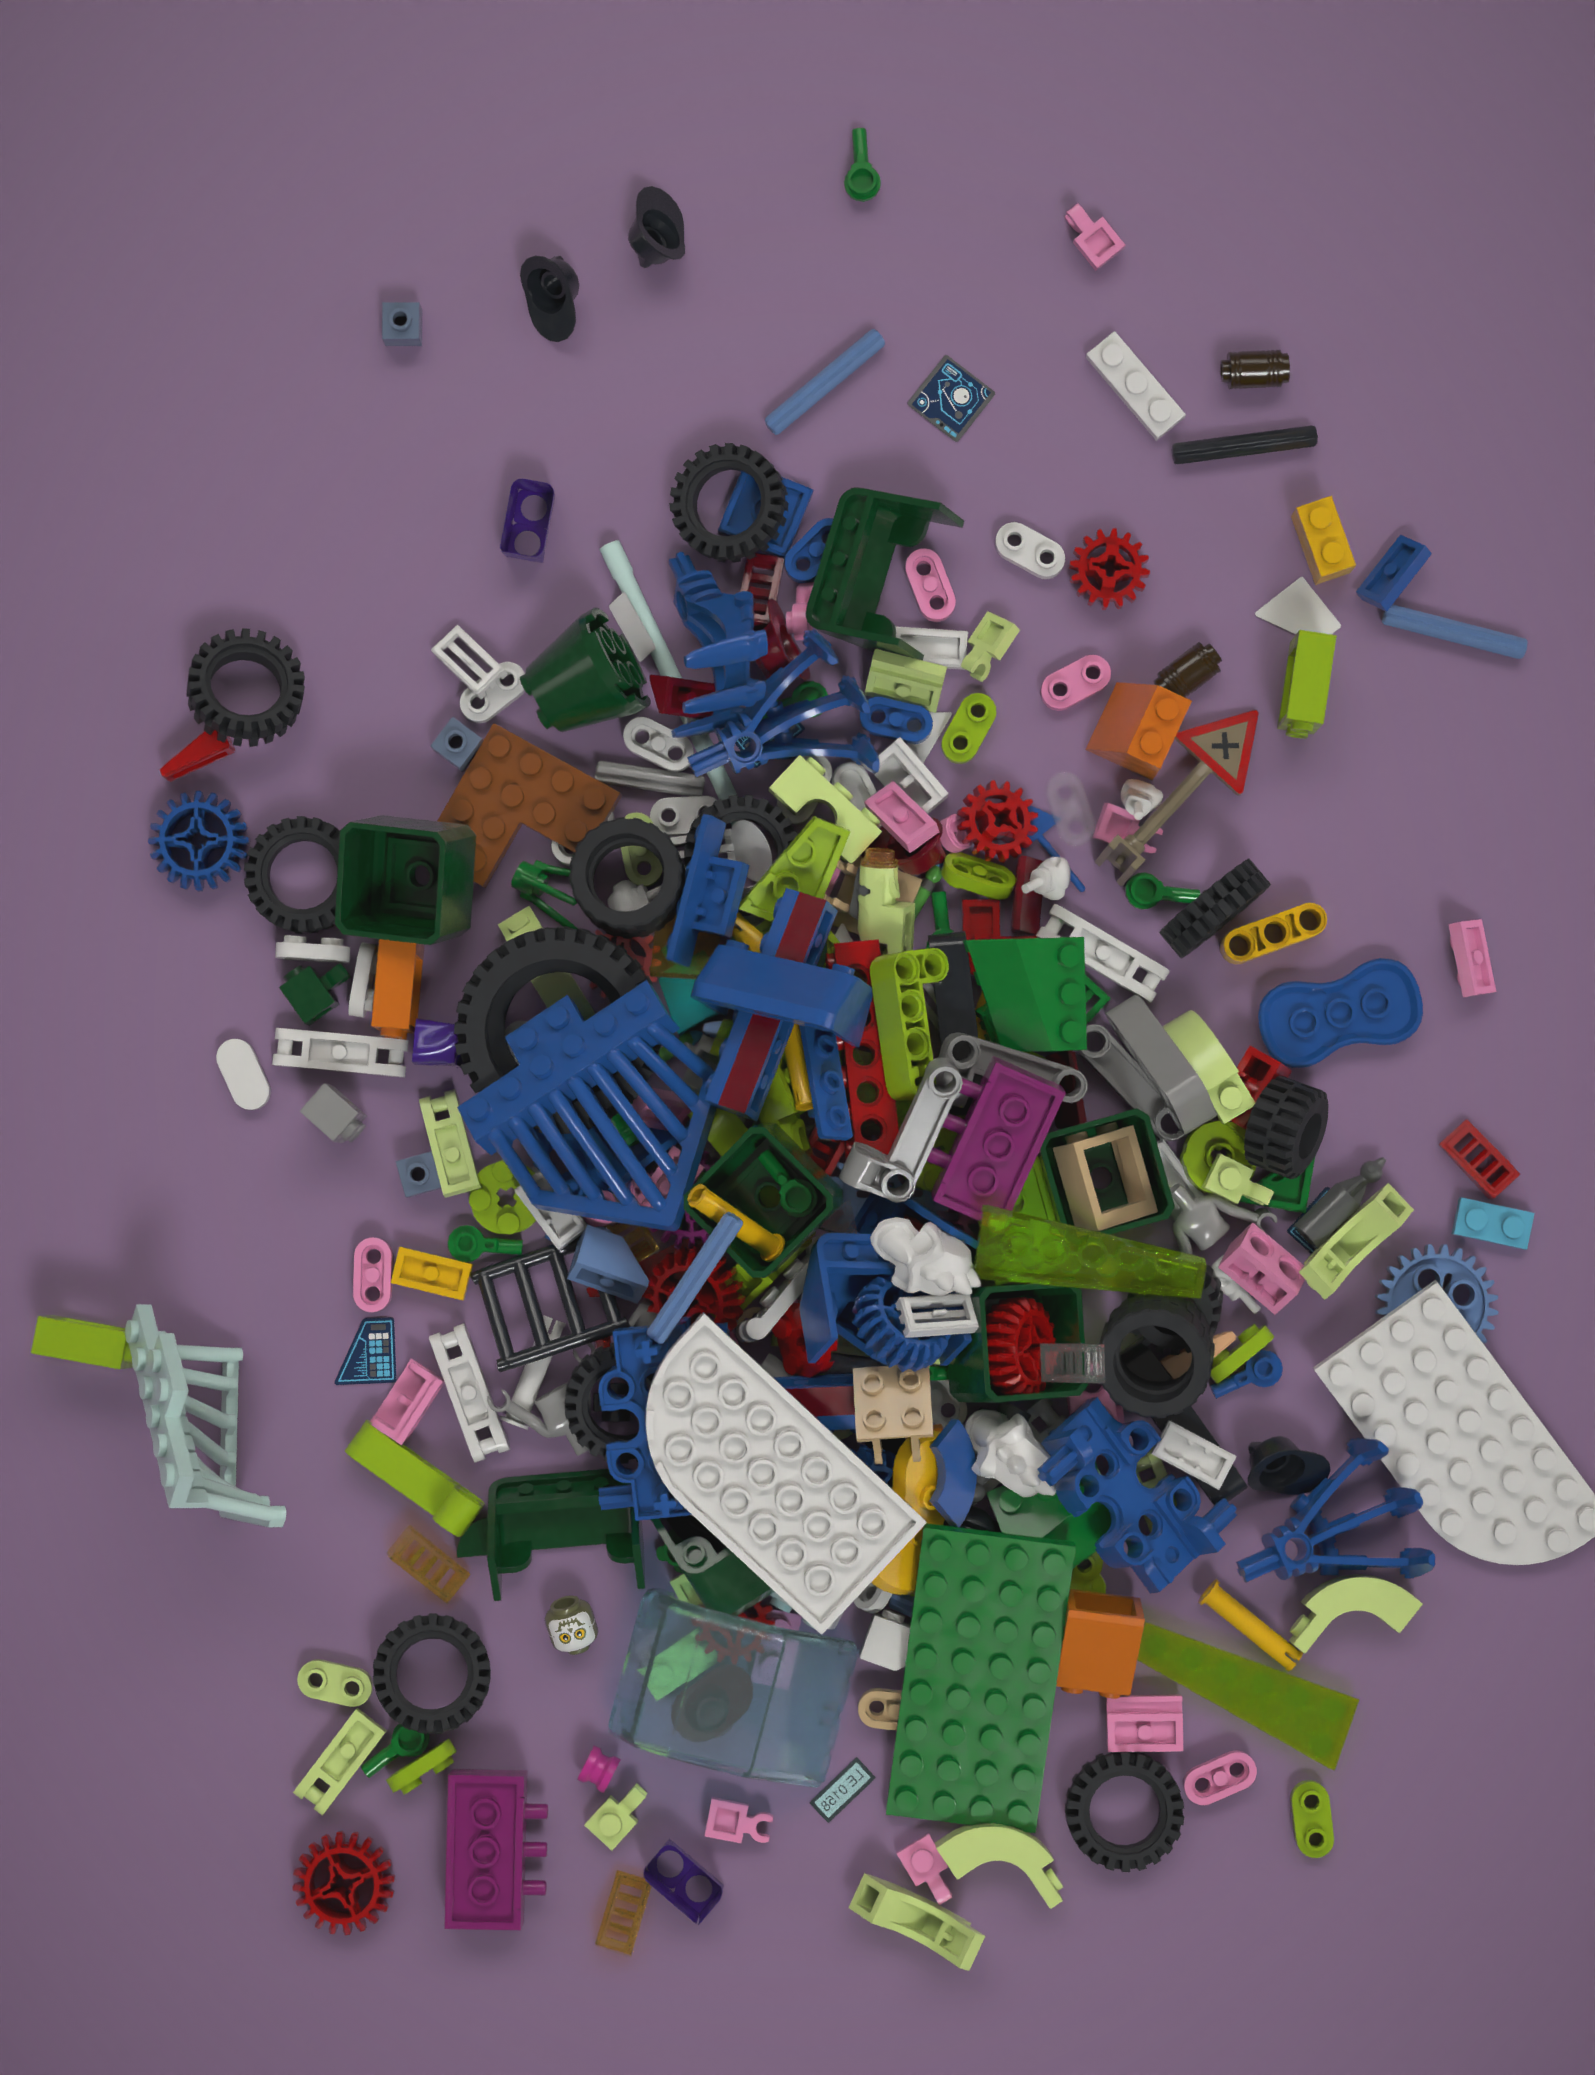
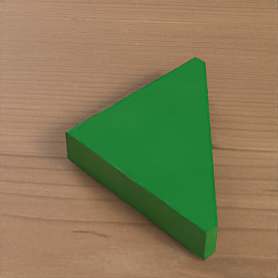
[1239,1155,1316,1214]

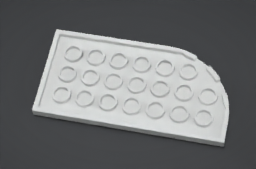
[1313,1280,1595,1565]
[645,1312,927,1635]

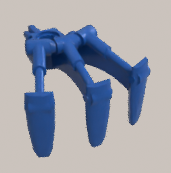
[668,552,768,738]
[687,629,880,777]
[1236,1437,1435,1583]

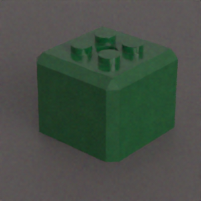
[335,815,476,945]
[1037,1108,1175,1245]
[684,1123,843,1278]
[948,1281,1088,1402]

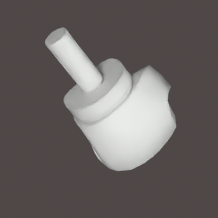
[1121,779,1163,820]
[1021,857,1071,900]
[608,880,662,912]
[1211,1255,1261,1314]

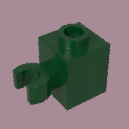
[279,963,351,1026]

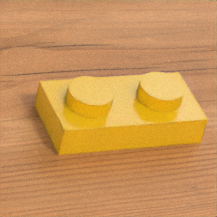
[390,1247,473,1301]

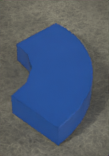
[929,1419,977,1527]

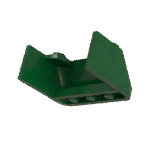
[806,487,964,660]
[487,1468,645,1601]
[650,1518,775,1621]

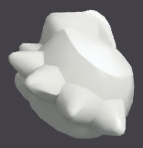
[870,1217,981,1296]
[965,1409,1057,1497]

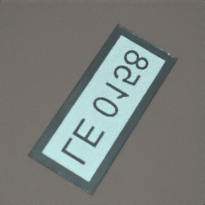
[809,1757,876,1823]

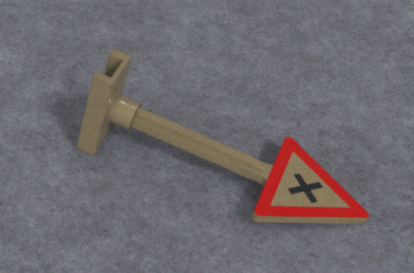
[1094,710,1259,887]

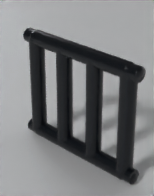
[470,1234,630,1372]

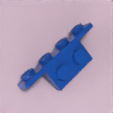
[666,814,750,967]
[799,1025,853,1141]

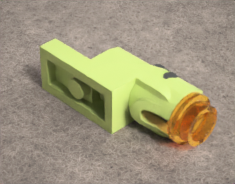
[849,848,915,955]

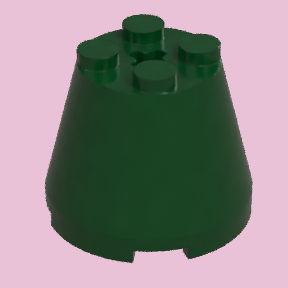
[520,608,651,732]

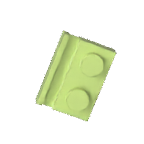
[864,649,947,713]

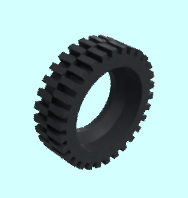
[454,926,661,1134]

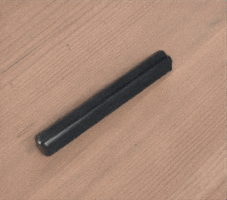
[1172,425,1318,464]

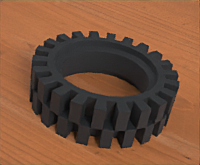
[669,443,789,563]
[186,628,305,747]
[684,795,797,914]
[244,816,340,934]
[1159,858,1271,958]
[565,1343,655,1464]
[373,1613,491,1734]
[1065,1752,1184,1872]

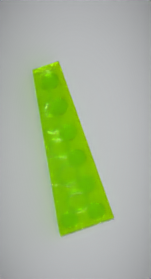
[974,1205,1207,1299]
[1137,1621,1359,1771]

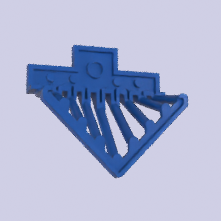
[457,980,717,1231]

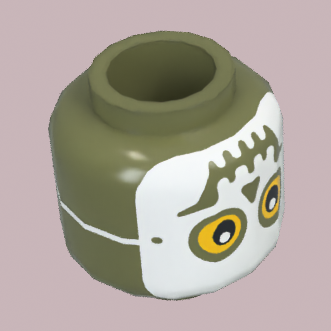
[544,1596,598,1655]

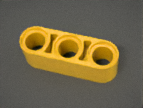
[1220,903,1327,965]

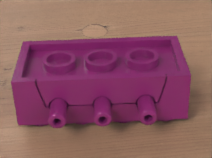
[927,1056,1066,1231]
[444,1769,548,1931]

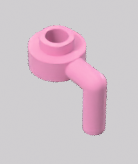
[786,582,814,641]

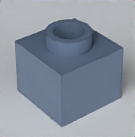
[382,302,422,346]
[430,717,483,772]
[395,1151,441,1198]

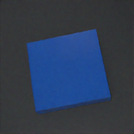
[718,471,814,557]

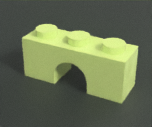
[768,755,882,864]

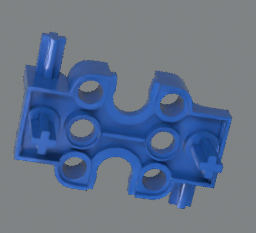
[599,1316,730,1521]
[1037,1397,1237,1594]

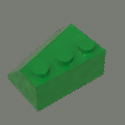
[963,937,1087,1052]
[986,1461,1111,1569]

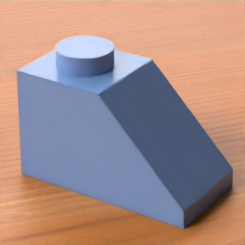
[567,1224,649,1303]

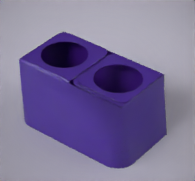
[500,479,555,563]
[412,1018,458,1067]
[644,1838,724,1925]

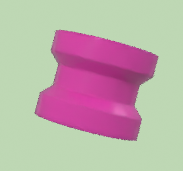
[577,1745,621,1793]

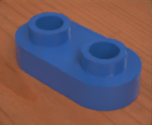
[785,518,833,583]
[860,697,933,744]

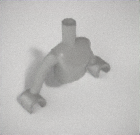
[1170,1183,1277,1296]
[487,1343,595,1456]

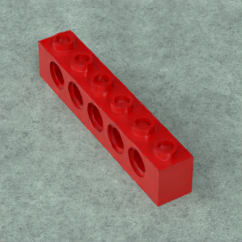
[825,939,899,1160]

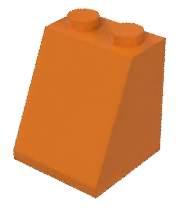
[1085,682,1192,780]
[1056,1589,1145,1699]

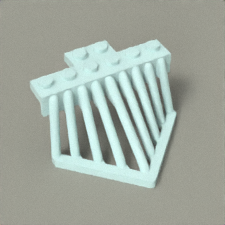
[125,1304,286,1527]

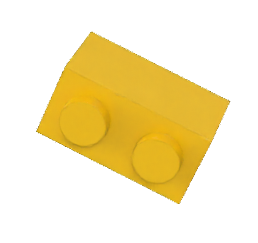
[1291,495,1356,585]

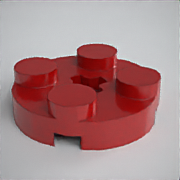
[772,1301,838,1377]

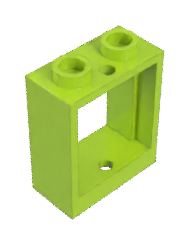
[1277,630,1337,739]
[31,1315,133,1369]

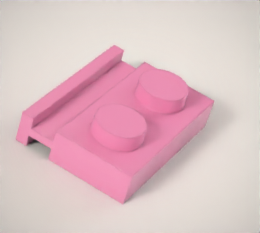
[1106,1694,1183,1752]

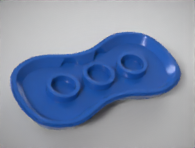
[1258,958,1423,1068]

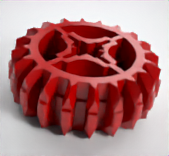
[644,1246,746,1332]
[986,1297,1057,1395]
[292,1831,395,1935]

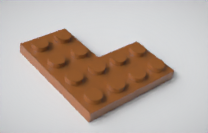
[437,723,622,888]

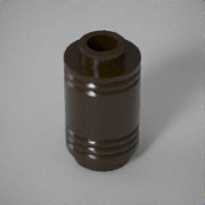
[1220,350,1290,389]
[1153,642,1222,698]

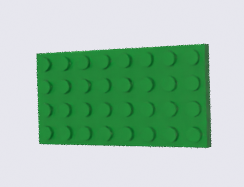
[886,1523,1076,1833]

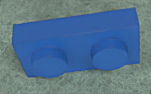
[1356,534,1432,612]

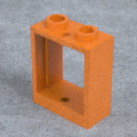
[371,939,425,1040]

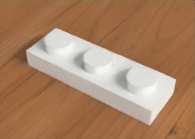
[1086,331,1186,441]

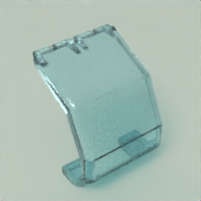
[608,1588,860,1788]

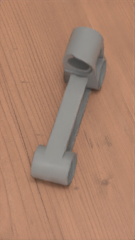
[1077,1024,1184,1141]
[936,1032,1088,1108]
[839,1057,963,1202]

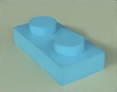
[1451,1197,1535,1250]

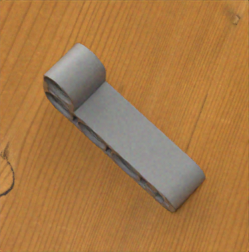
[1105,994,1217,1135]

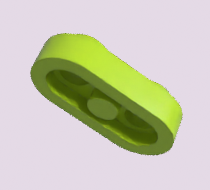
[941,693,996,764]
[941,852,1016,900]
[1210,1323,1275,1383]
[385,1738,457,1795]
[1290,1780,1334,1858]

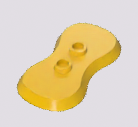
[871,1430,945,1595]

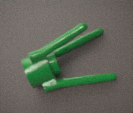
[511,860,578,929]

